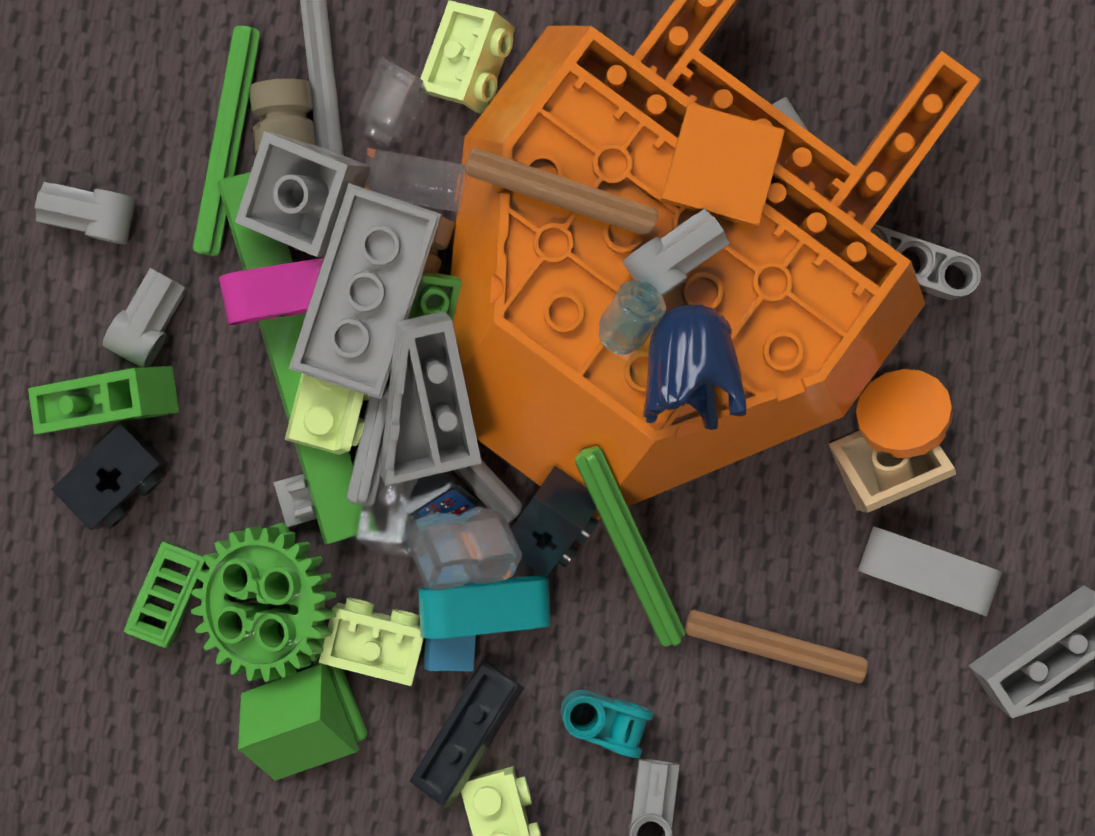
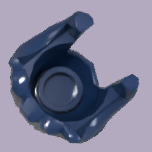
[643,304,747,430]

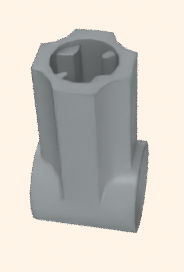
[35,182,136,245]
[622,209,730,304]
[102,268,188,367]
[629,759,680,836]

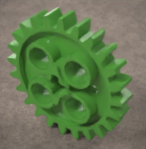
[191,526,336,682]

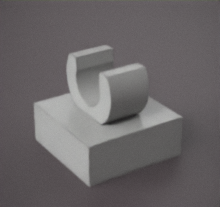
[274,474,317,527]

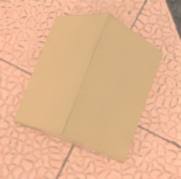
[829,431,956,513]

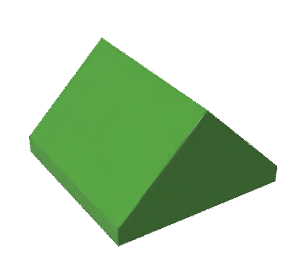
[238,663,359,781]

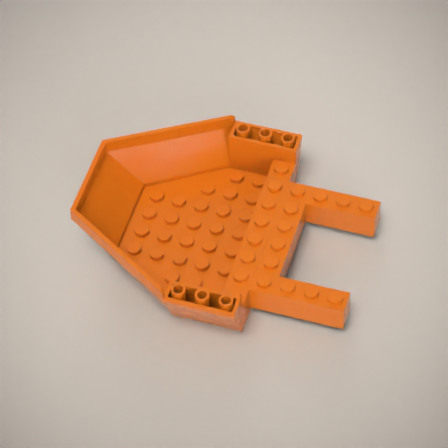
[451,0,981,519]

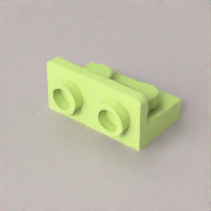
[417,0,515,114]
[285,373,370,455]
[319,598,424,686]
[461,766,541,836]

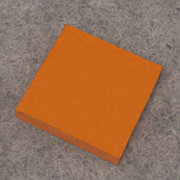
[661,103,785,228]

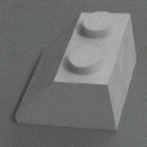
[235,131,371,257]

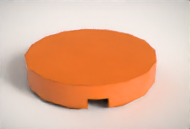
[856,369,953,458]

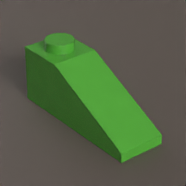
[28,366,179,434]

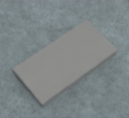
[289,183,443,400]

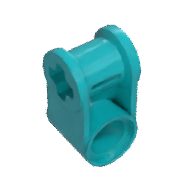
[561,690,655,758]

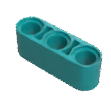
[418,576,551,639]

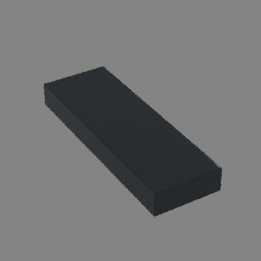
[410,661,525,809]

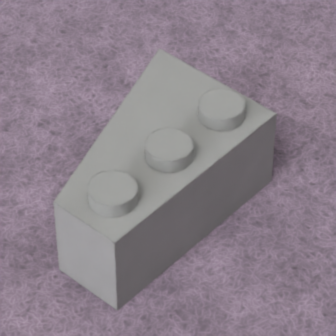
[380,311,482,486]
[968,585,1095,718]

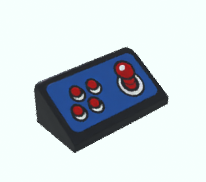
[403,474,480,530]

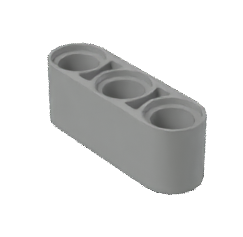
[870,224,981,300]
[858,526,1002,616]

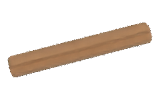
[465,148,658,236]
[685,610,868,683]

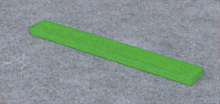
[217,172,372,545]

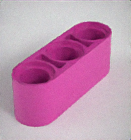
[219,257,325,325]

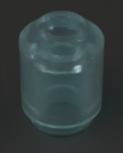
[599,281,666,355]

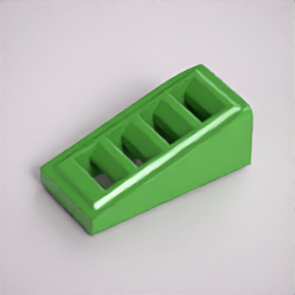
[124,541,205,648]

